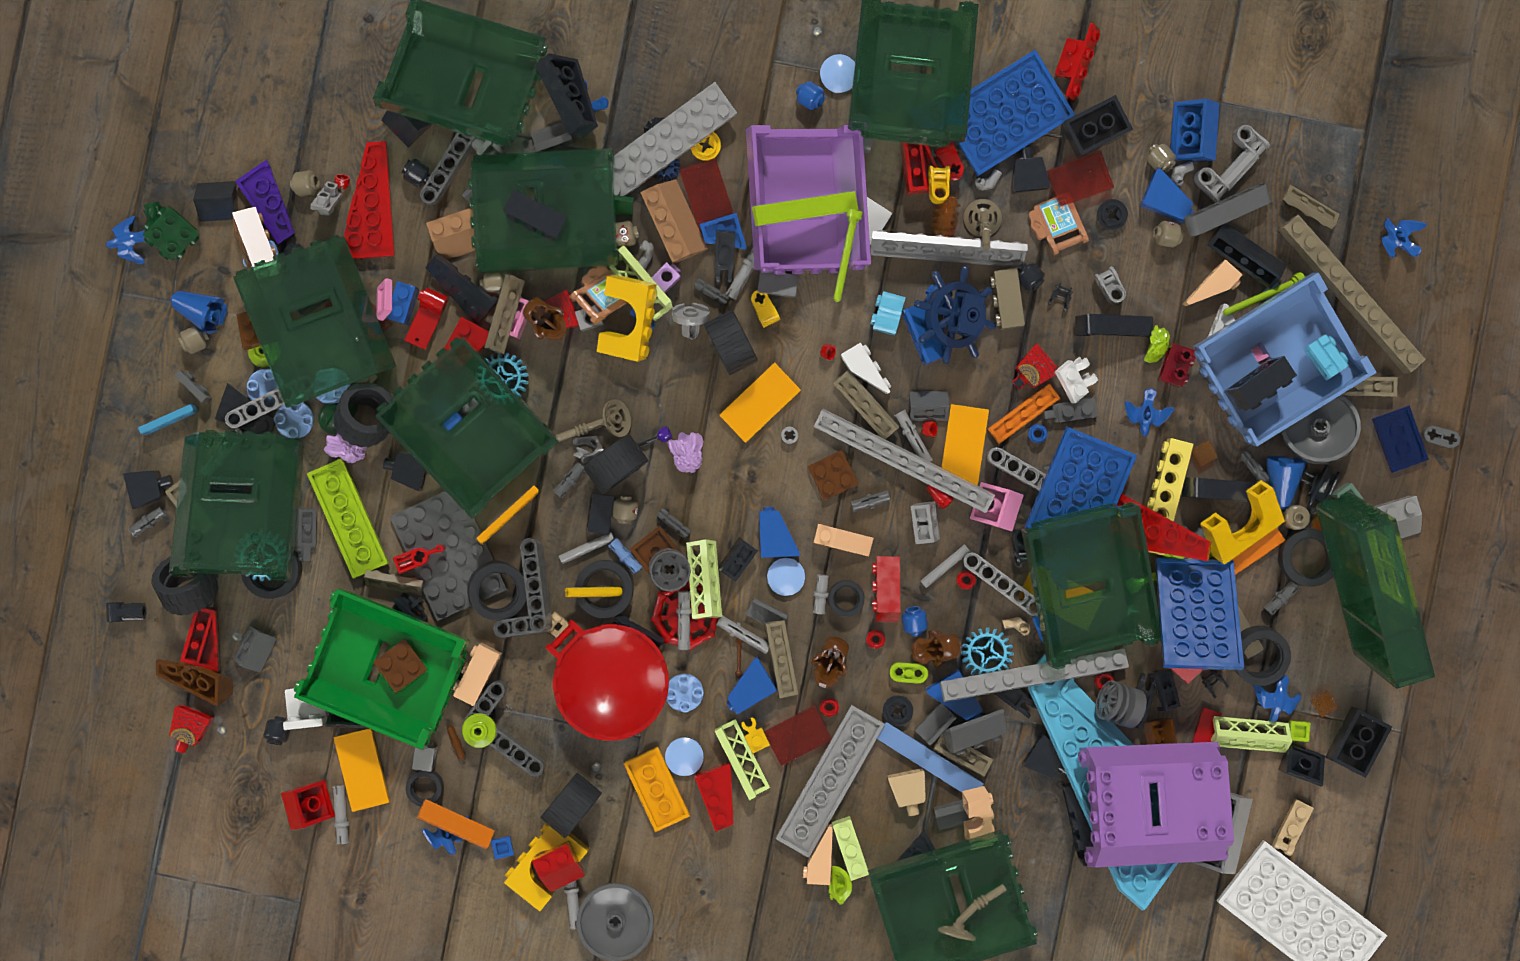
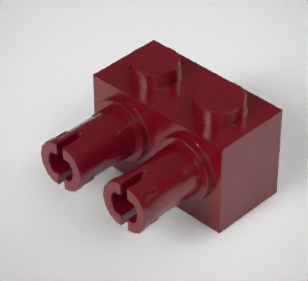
[1157,343,1196,388]

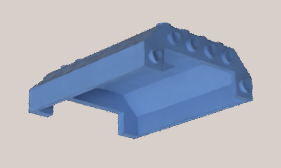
[1193,273,1376,446]

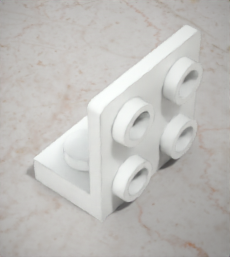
[283,688,327,730]

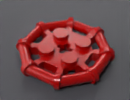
[650,582,722,651]

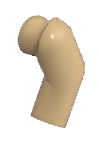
[1002,617,1030,635]

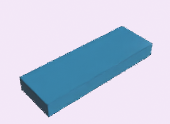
[138,404,199,435]

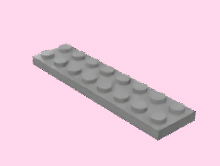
[591,82,738,196]
[870,230,1028,268]
[776,704,885,858]

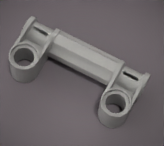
[1194,125,1270,203]

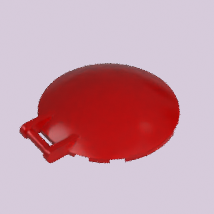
[545,619,669,741]

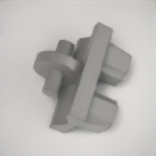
[472,123,505,160]
[310,181,342,216]

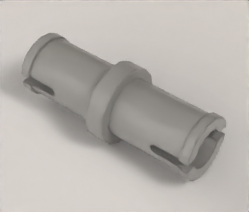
[813,574,829,614]

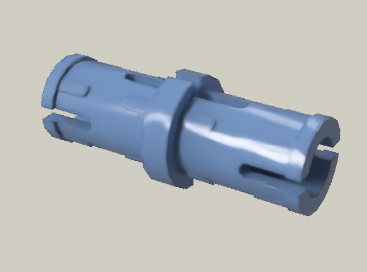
[608,538,643,575]

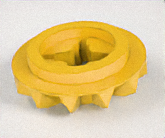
[691,132,721,161]

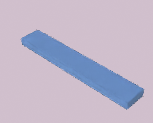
[877,722,984,792]

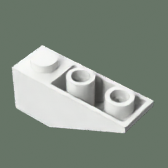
[840,343,891,394]

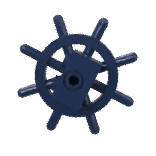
[914,266,996,364]

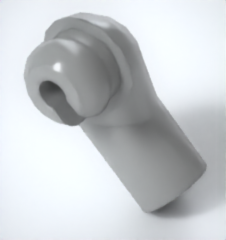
[975,169,1002,191]
[639,240,654,269]

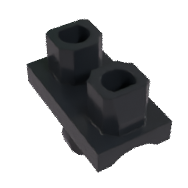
[392,593,428,621]

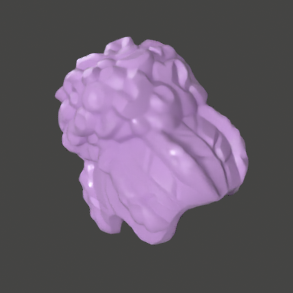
[667,432,704,473]
[324,433,367,463]

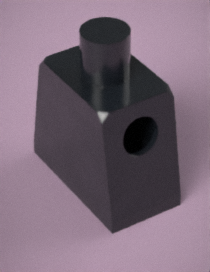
[1011,147,1050,193]
[383,453,431,491]
[123,470,174,509]
[1022,733,1067,778]

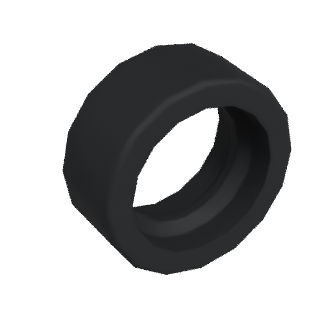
[828,580,865,617]
[406,770,444,806]

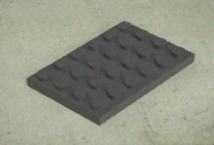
[390,485,508,621]

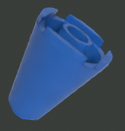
[171,291,227,334]
[1266,456,1306,510]

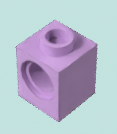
[652,262,681,294]

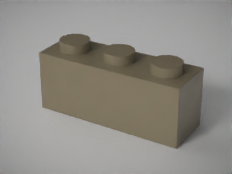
[990,268,1025,330]

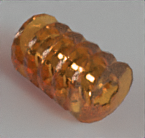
[930,194,961,237]

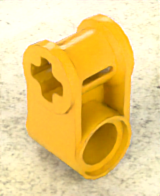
[928,166,950,204]
[751,291,781,328]

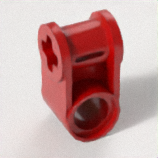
[934,142,964,181]

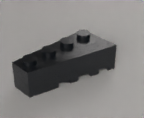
[535,53,598,138]
[1061,783,1094,866]

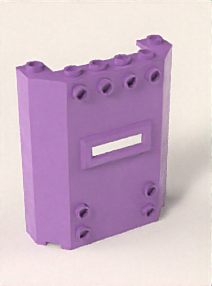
[746,125,871,275]
[1078,742,1234,867]

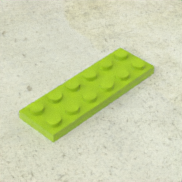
[307,458,389,579]

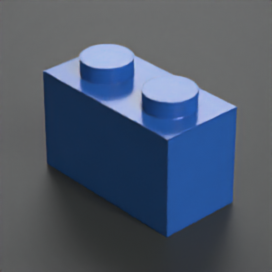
[386,281,419,325]

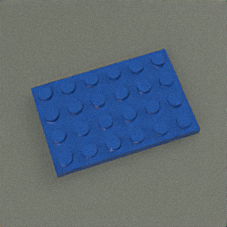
[938,49,1075,176]
[1022,426,1137,562]
[1155,558,1244,670]

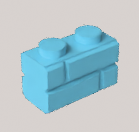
[1303,334,1349,381]

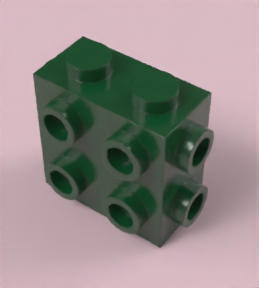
[143,205,199,261]

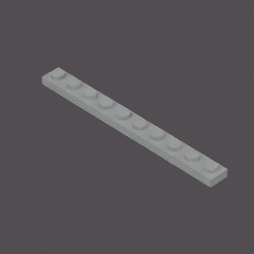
[814,409,995,513]
[939,649,1129,702]

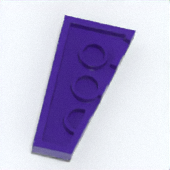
[235,160,296,245]

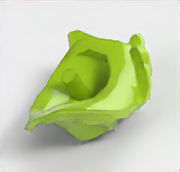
[1144,325,1170,363]
[828,866,852,905]

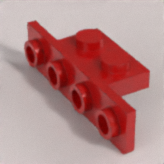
[1055,23,1100,102]

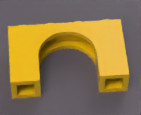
[597,275,657,362]
[1200,480,1285,565]
[504,823,589,911]

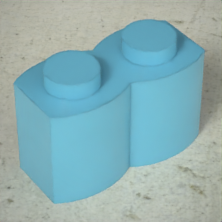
[870,291,906,336]

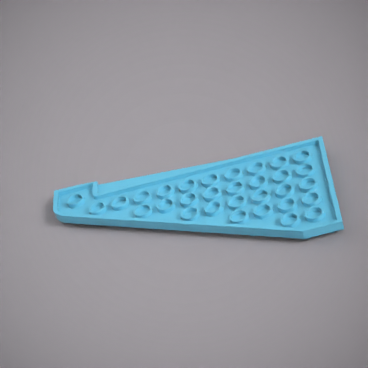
[1028,653,1178,910]

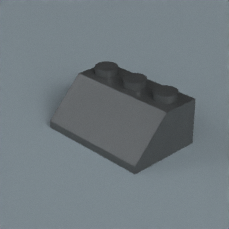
[942,709,1007,755]

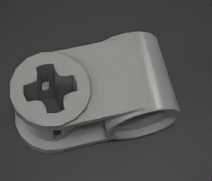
[1094,266,1126,305]

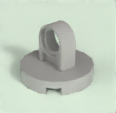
[672,303,710,340]

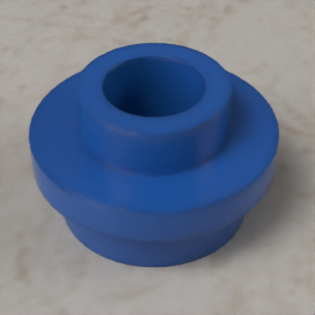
[1028,424,1048,443]

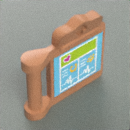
[1028,193,1089,255]
[570,265,627,325]

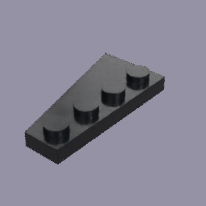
[425,254,499,324]

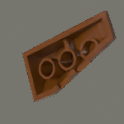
[156,659,233,707]

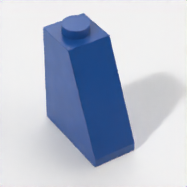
[1140,168,1194,223]
[759,507,800,558]
[726,656,777,714]
[925,669,983,720]

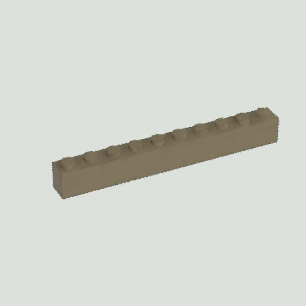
[1278,215,1426,374]

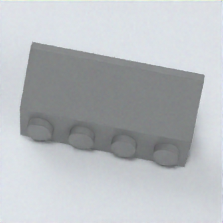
[1336,496,1422,554]
[1192,792,1253,874]

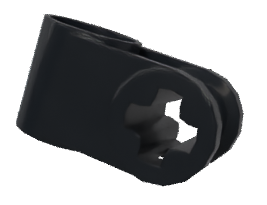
[1012,528,1036,566]

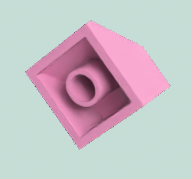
[970,482,1023,531]

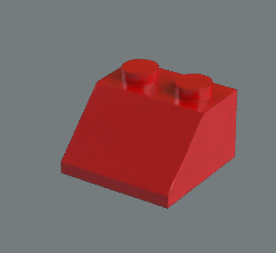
[281,780,335,830]
[532,841,585,892]

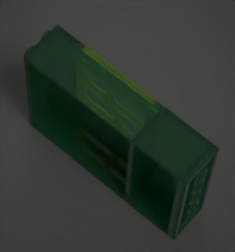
[1315,493,1435,689]

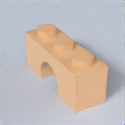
[962,786,995,848]

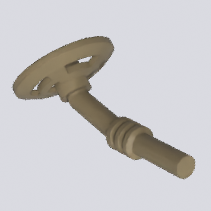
[963,199,1002,250]
[554,399,631,443]
[938,884,1007,941]

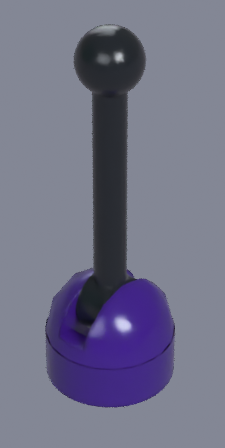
[637,426,673,447]

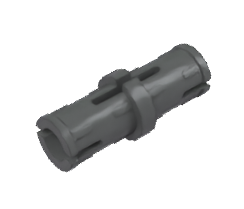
[553,461,585,498]
[850,490,890,513]
[129,506,168,537]
[1263,581,1299,616]

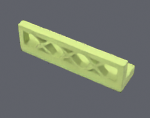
[607,245,673,321]
[686,539,722,619]
[1211,716,1292,753]
[715,719,770,800]

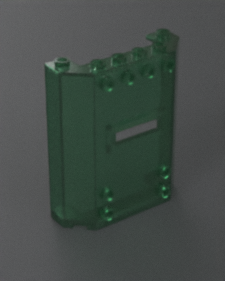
[373,0,548,147]
[848,0,979,147]
[468,148,620,273]
[233,235,397,409]
[375,336,559,519]
[169,430,304,580]
[1022,502,1161,669]
[867,830,1038,961]

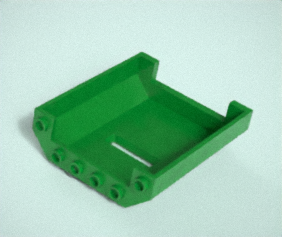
[294,588,469,750]

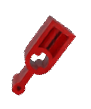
[393,545,446,574]

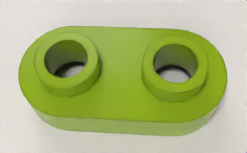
[889,662,928,683]

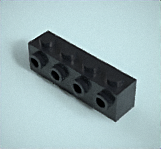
[1207,223,1287,289]

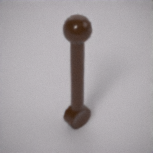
[735,638,743,677]

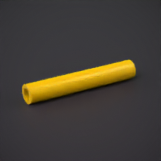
[565,587,622,597]

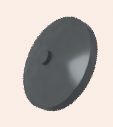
[1281,395,1361,464]
[577,882,654,961]

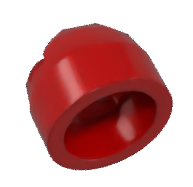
[334,174,350,190]
[820,344,836,360]
[921,421,938,437]

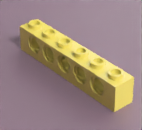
[1139,438,1193,556]

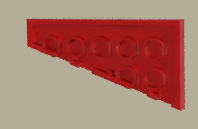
[337,141,395,261]
[1101,493,1212,561]

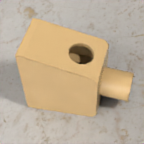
[887,768,925,816]

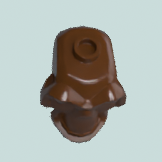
[522,298,567,340]
[911,630,962,667]
[811,637,849,688]

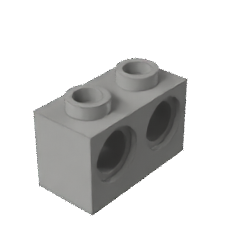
[911,501,940,544]

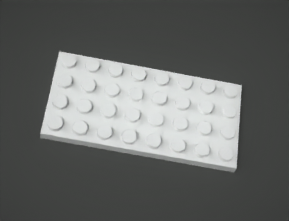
[1216,840,1387,961]

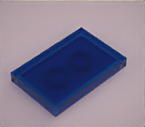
[1372,405,1429,473]

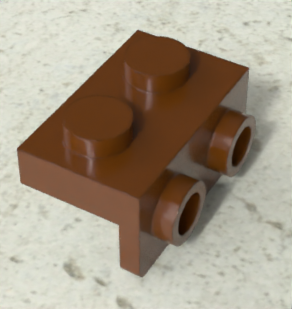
[1144,718,1177,745]

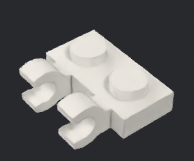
[1055,357,1098,403]

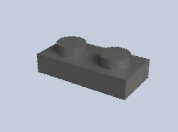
[174,370,212,403]

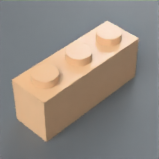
[453,643,502,706]

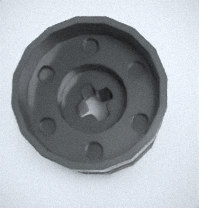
[648,548,691,592]
[1096,680,1147,729]

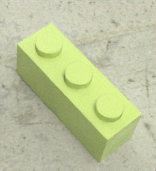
[832,816,870,881]

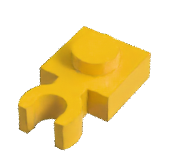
[742,717,770,753]

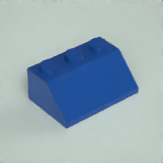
[1171,99,1220,162]
[902,306,945,366]

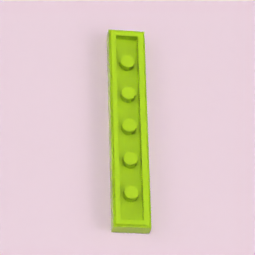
[752,191,859,227]

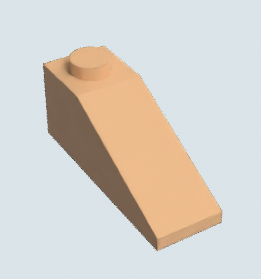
[1183,259,1242,306]
[813,524,873,556]
[803,824,833,885]

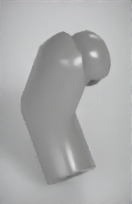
[1171,161,1194,186]

